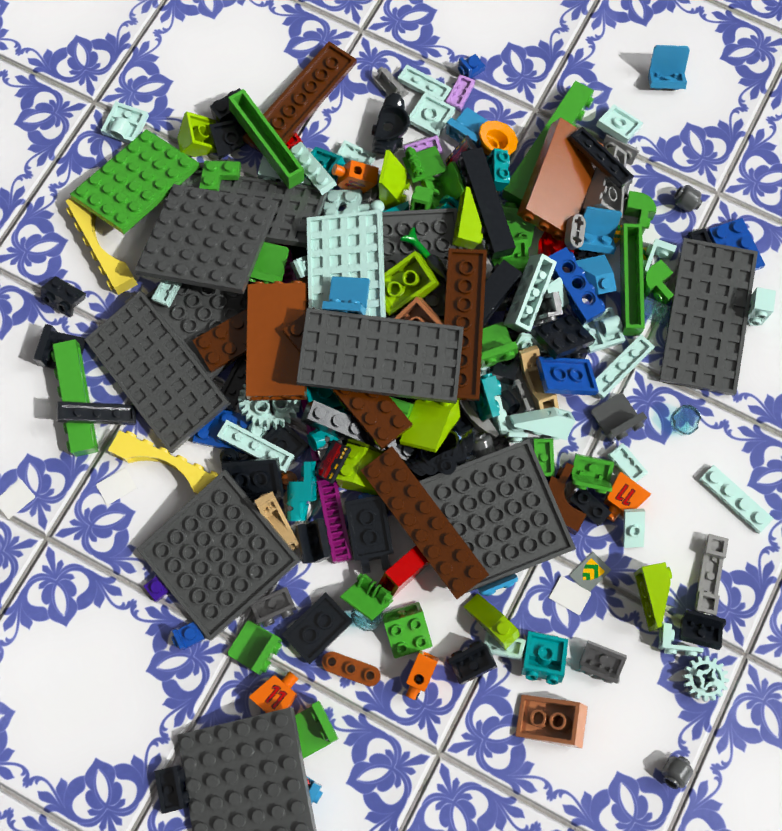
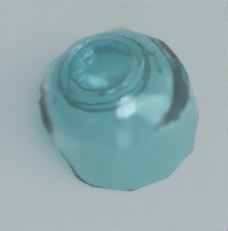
[670,405,701,436]
[351,608,383,631]

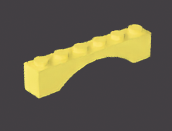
[65,198,138,295]
[108,430,219,495]

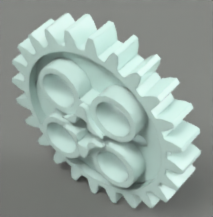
[238,384,301,430]

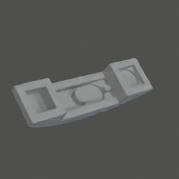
[459,400,499,441]
[696,534,729,616]

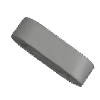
[565,214,586,250]

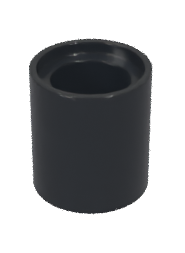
[498,390,521,415]

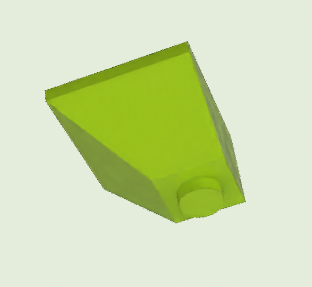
[177,111,217,157]

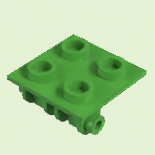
[402,146,447,183]
[340,573,393,621]

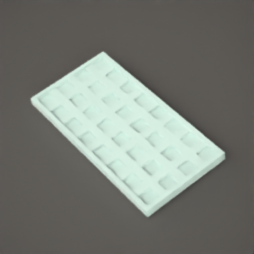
[307,209,386,317]

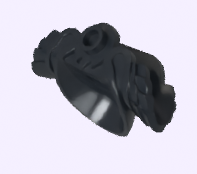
[372,93,410,155]
[405,428,476,476]

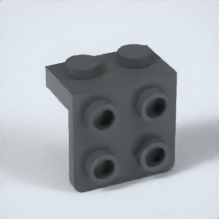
[591,393,647,443]

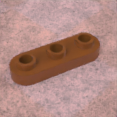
[322,652,381,687]

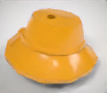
[479,121,518,156]

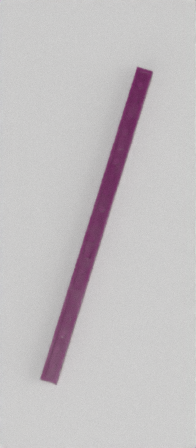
[270,242,353,564]

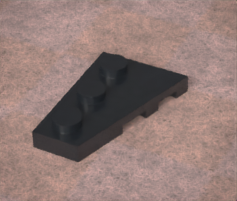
[209,119,247,160]

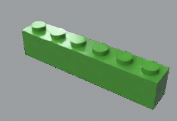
[228,89,304,189]
[619,223,645,336]
[51,339,99,457]

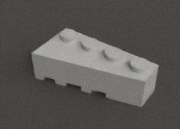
[583,145,627,219]

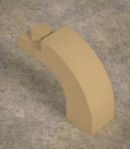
[518,345,559,410]
[254,492,299,551]

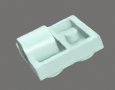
[101,101,149,144]
[577,307,625,354]

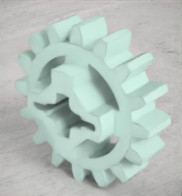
[682,656,729,702]

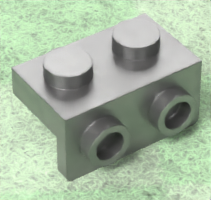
[534,291,563,326]
[251,587,297,627]
[579,640,627,684]

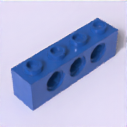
[548,247,606,326]

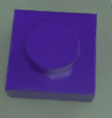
[144,576,170,602]

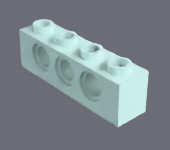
[503,254,557,332]

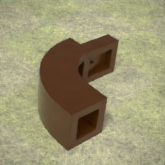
[548,463,586,535]

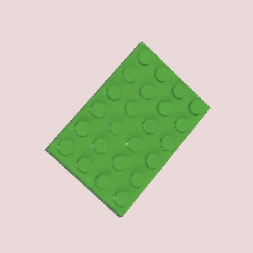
[70,129,200,234]

